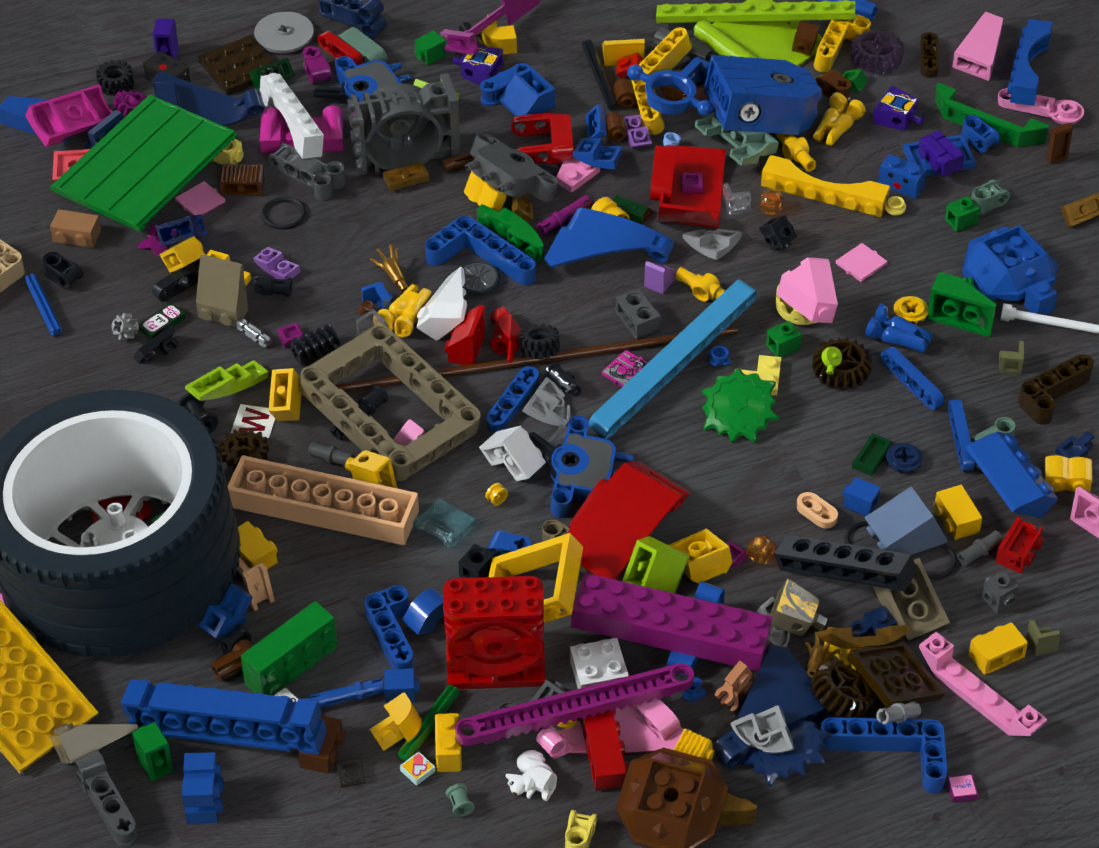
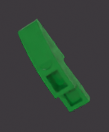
[477,204,544,263]

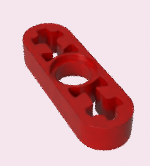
[318,31,363,66]

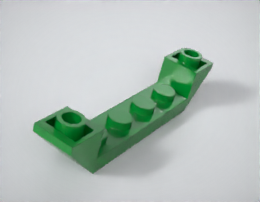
[934,82,1050,148]

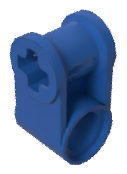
[961,115,1000,153]
[487,530,532,557]

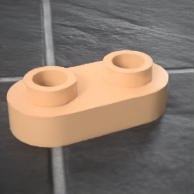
[797,492,838,529]

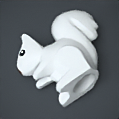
[506,750,557,801]

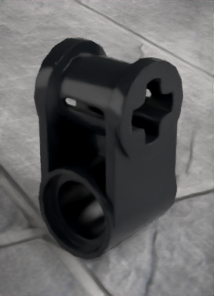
[42,252,84,290]

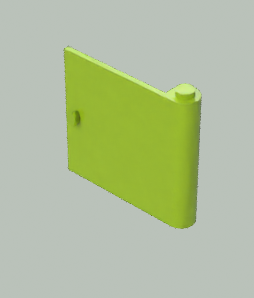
[694,0,823,66]

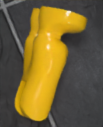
[813,92,866,146]
[375,284,432,337]

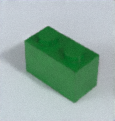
[132,722,174,782]

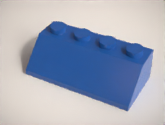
[965,432,1058,518]

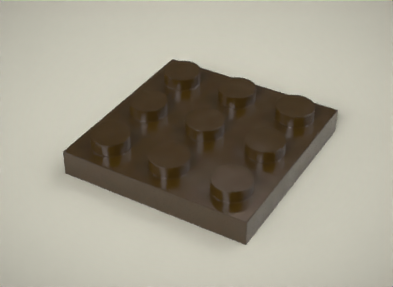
[198,35,276,95]
[847,641,945,708]

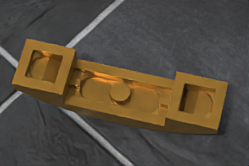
[817,625,910,649]

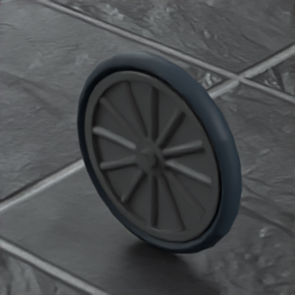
[462,261,500,295]

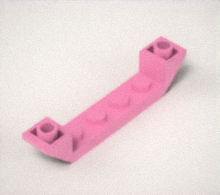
[919,632,1047,736]

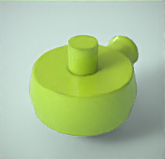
[821,347,842,374]

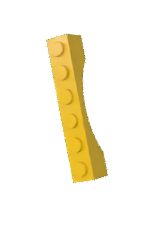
[761,155,890,217]

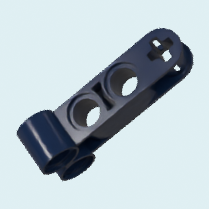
[318,0,387,39]

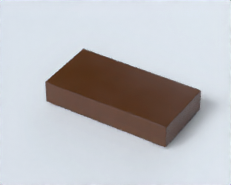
[1046,123,1073,164]

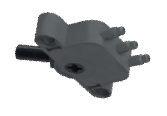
[465,132,559,202]

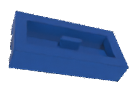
[585,103,607,138]

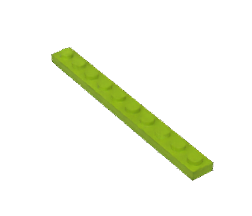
[656,0,855,23]

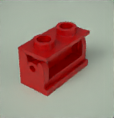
[996,516,1045,574]

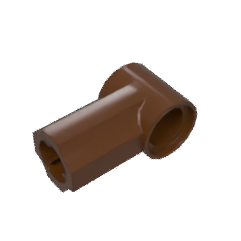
[210,639,254,682]

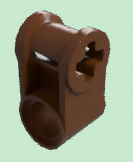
[816,69,851,104]

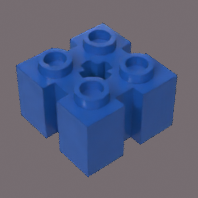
[182,752,224,824]

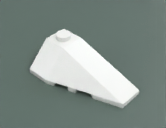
[416,267,467,341]

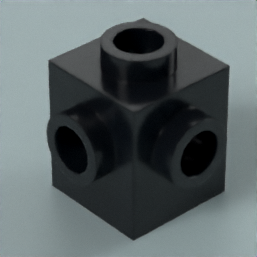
[759,215,797,250]

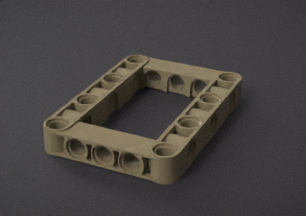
[300,325,481,481]

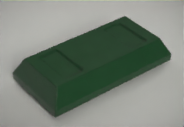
[613,195,652,225]

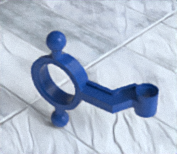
[627,57,714,116]

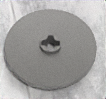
[254,12,314,53]

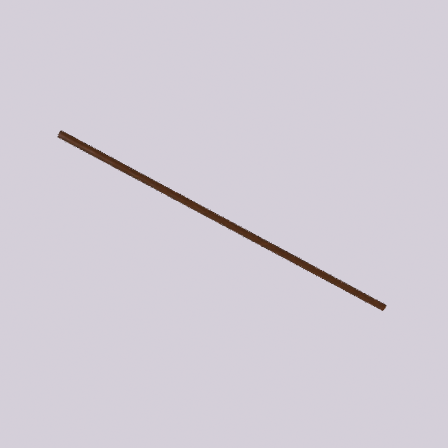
[301,325,738,398]

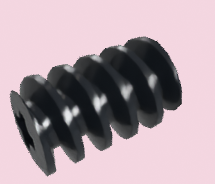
[290,324,340,365]

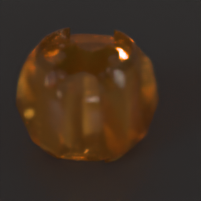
[759,189,784,215]
[746,535,776,565]

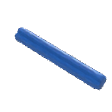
[25,273,62,337]

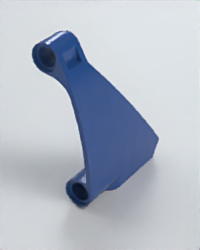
[544,208,674,268]

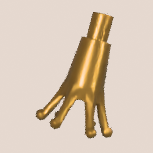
[370,244,408,293]
[805,632,841,678]

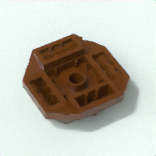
[616,747,729,848]

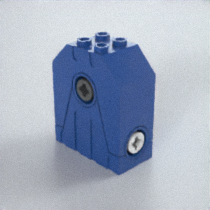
[703,55,822,135]

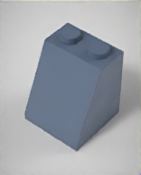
[864,487,948,554]

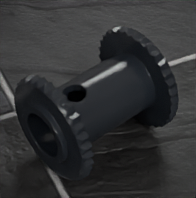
[178,393,219,433]

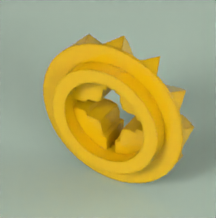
[894,296,929,324]

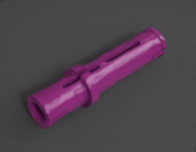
[537,195,592,236]

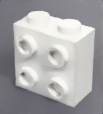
[570,638,629,689]

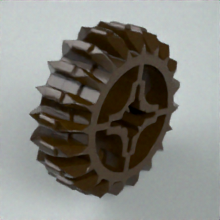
[812,337,872,390]
[810,660,875,718]

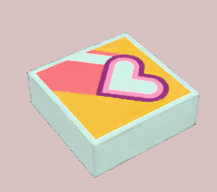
[400,752,435,786]

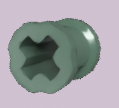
[445,783,475,817]

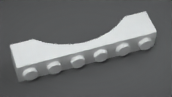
[260,73,324,159]

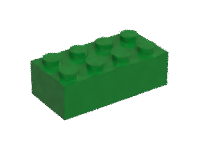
[241,601,338,695]

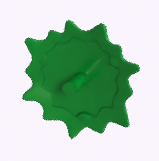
[701,368,779,443]

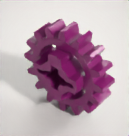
[113,90,147,117]

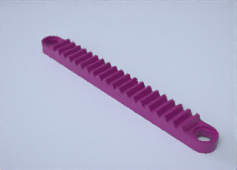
[455,663,694,746]

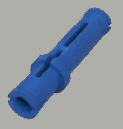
[309,677,385,708]

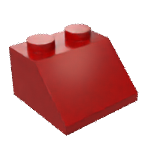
[445,305,485,365]

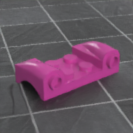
[25,84,114,147]
[260,105,344,153]

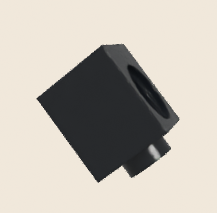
[458,543,494,578]

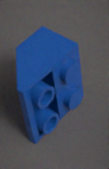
[499,67,555,117]

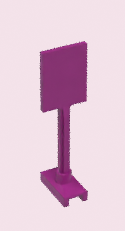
[440,0,540,55]

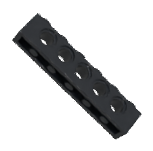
[774,534,917,591]

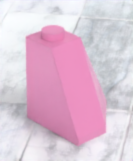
[777,257,838,323]

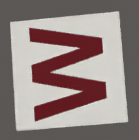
[231,404,275,438]

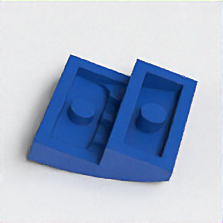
[573,138,623,169]

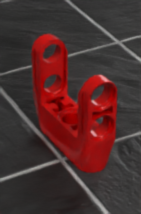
[511,112,574,164]

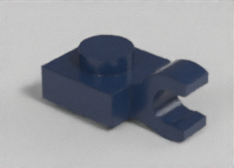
[1055,431,1095,458]

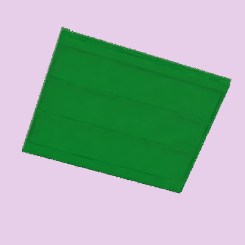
[50,95,238,232]

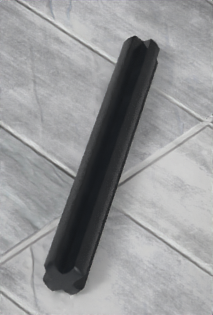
[582,39,618,111]

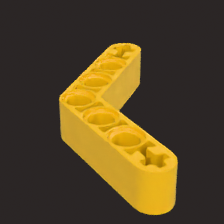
[631,27,692,135]

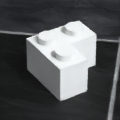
[479,426,546,481]

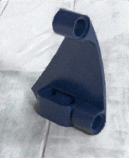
[152,71,265,126]
[713,644,830,769]

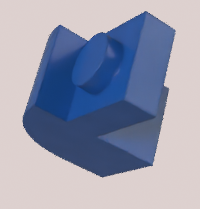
[199,584,253,638]
[402,588,444,634]

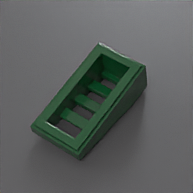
[249,57,295,90]

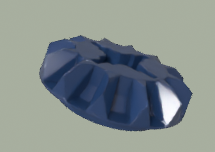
[886,443,923,474]

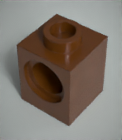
[792,21,819,56]

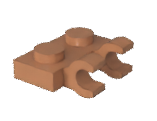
[715,660,755,714]

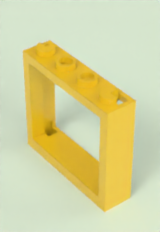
[489,533,583,623]

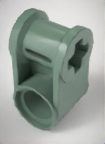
[971,179,1010,215]

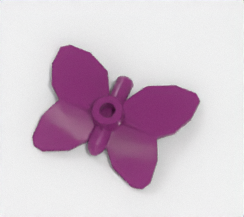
[137,224,181,258]

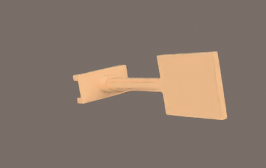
[236,558,275,611]

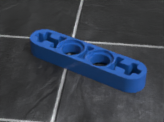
[881,347,944,410]
[486,366,539,433]
[948,399,975,471]

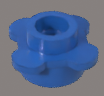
[708,346,731,367]
[682,678,706,702]

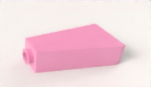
[953,12,1003,81]

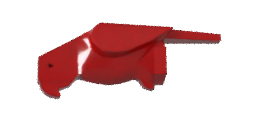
[489,306,522,364]

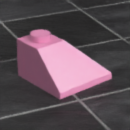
[1070,487,1099,538]

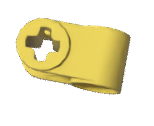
[565,810,597,848]

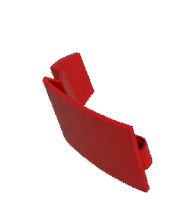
[649,145,726,228]
[566,461,691,580]

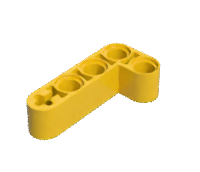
[813,14,871,73]

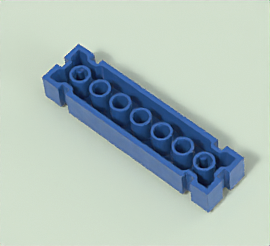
[121,679,327,755]

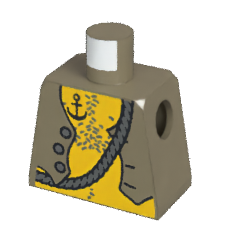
[770,578,827,636]

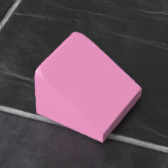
[393,419,425,446]

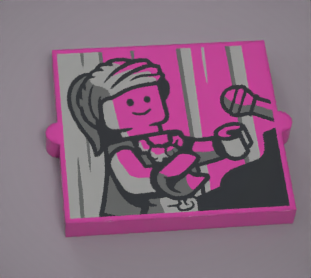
[602,350,648,387]

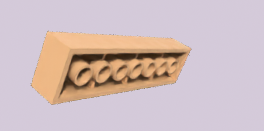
[228,455,419,546]

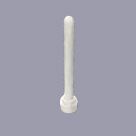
[1000,303,1099,334]

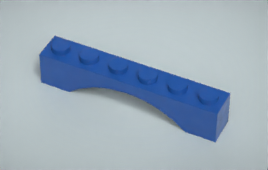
[1007,19,1053,106]

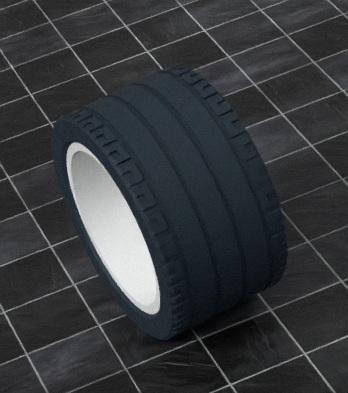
[0,390,241,657]

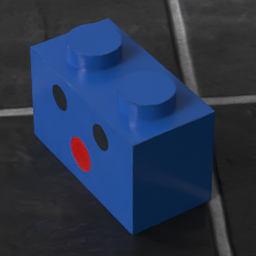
[878,154,927,199]

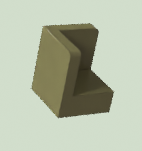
[999,341,1024,375]
[1026,620,1061,656]

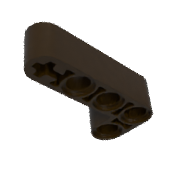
[1018,354,1094,425]

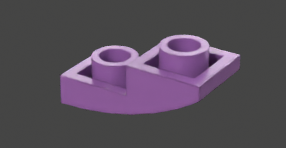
[623,114,652,149]
[253,247,301,279]

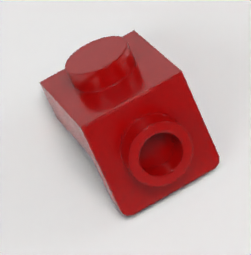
[616,52,644,79]

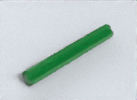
[398,685,459,761]

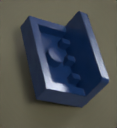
[85,110,124,149]

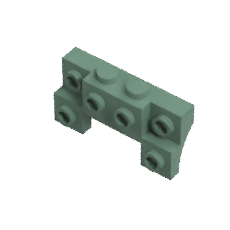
[694,112,779,166]

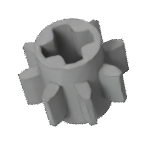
[112,313,139,341]

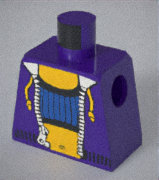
[453,46,503,85]
[873,85,926,131]

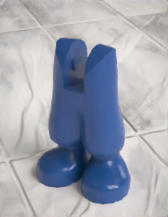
[865,303,933,353]

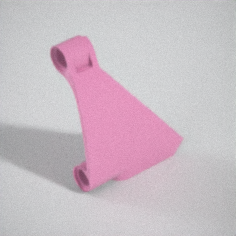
[536,698,684,759]

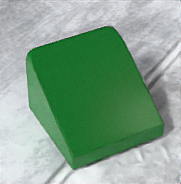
[842,69,867,92]

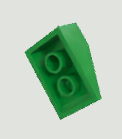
[927,272,996,337]

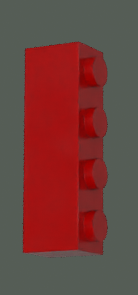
[580,709,629,791]

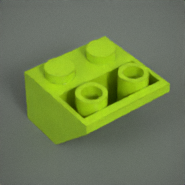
[622,536,689,594]

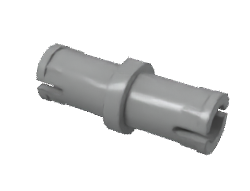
[876,702,921,724]

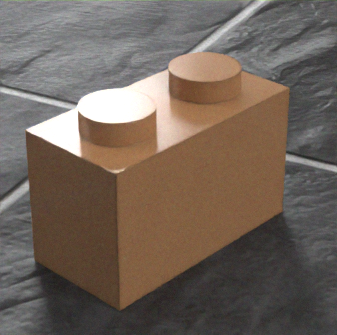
[50,209,101,248]

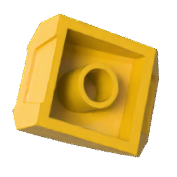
[669,528,733,584]

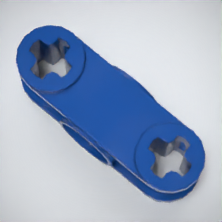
[480,63,530,106]

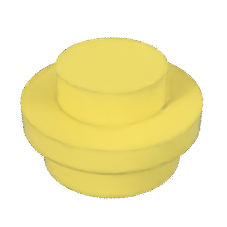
[885,196,906,215]

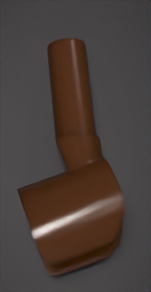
[357,300,378,317]

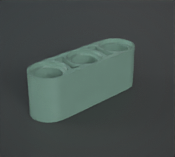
[337,27,388,64]

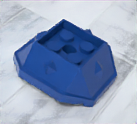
[962,225,1059,301]

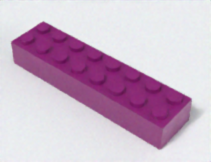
[571,573,773,672]

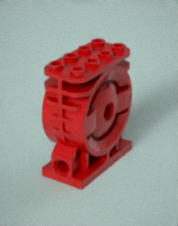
[443,576,545,689]

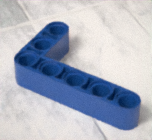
[425,216,536,286]
[821,717,947,794]

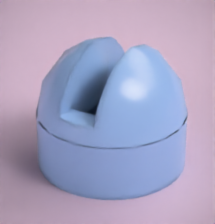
[663,132,681,146]

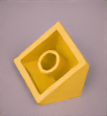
[602,39,645,67]

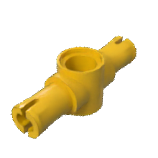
[775,133,816,172]
[675,267,726,302]

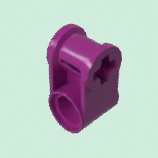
[303,46,332,84]

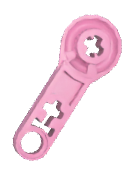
[998,88,1084,125]

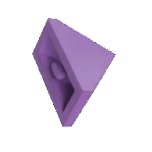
[644,261,677,294]

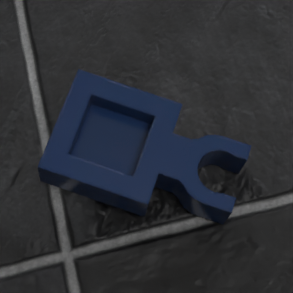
[851,606,897,637]

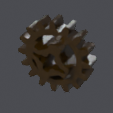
[219,427,269,471]

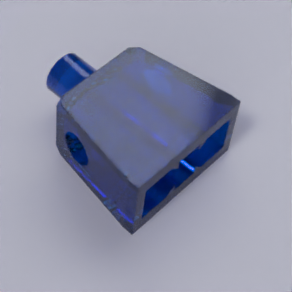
[156,214,207,247]

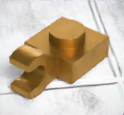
[512,193,533,223]

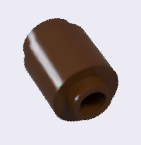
[613,78,637,108]
[606,112,628,142]

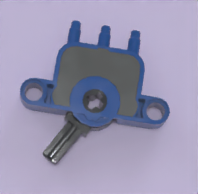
[313,56,411,131]
[529,415,634,518]

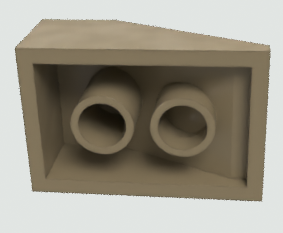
[196,254,248,327]
[873,558,950,641]
[50,722,139,764]

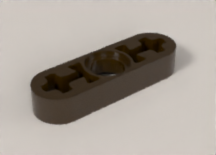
[920,32,939,78]

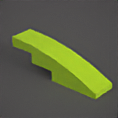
[185,360,268,401]

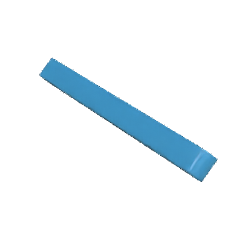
[589,279,758,439]

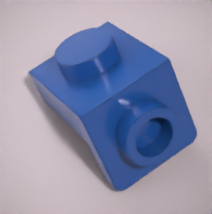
[361,281,394,310]

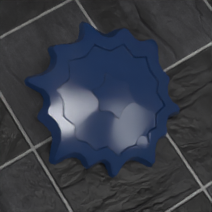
[742,718,831,787]

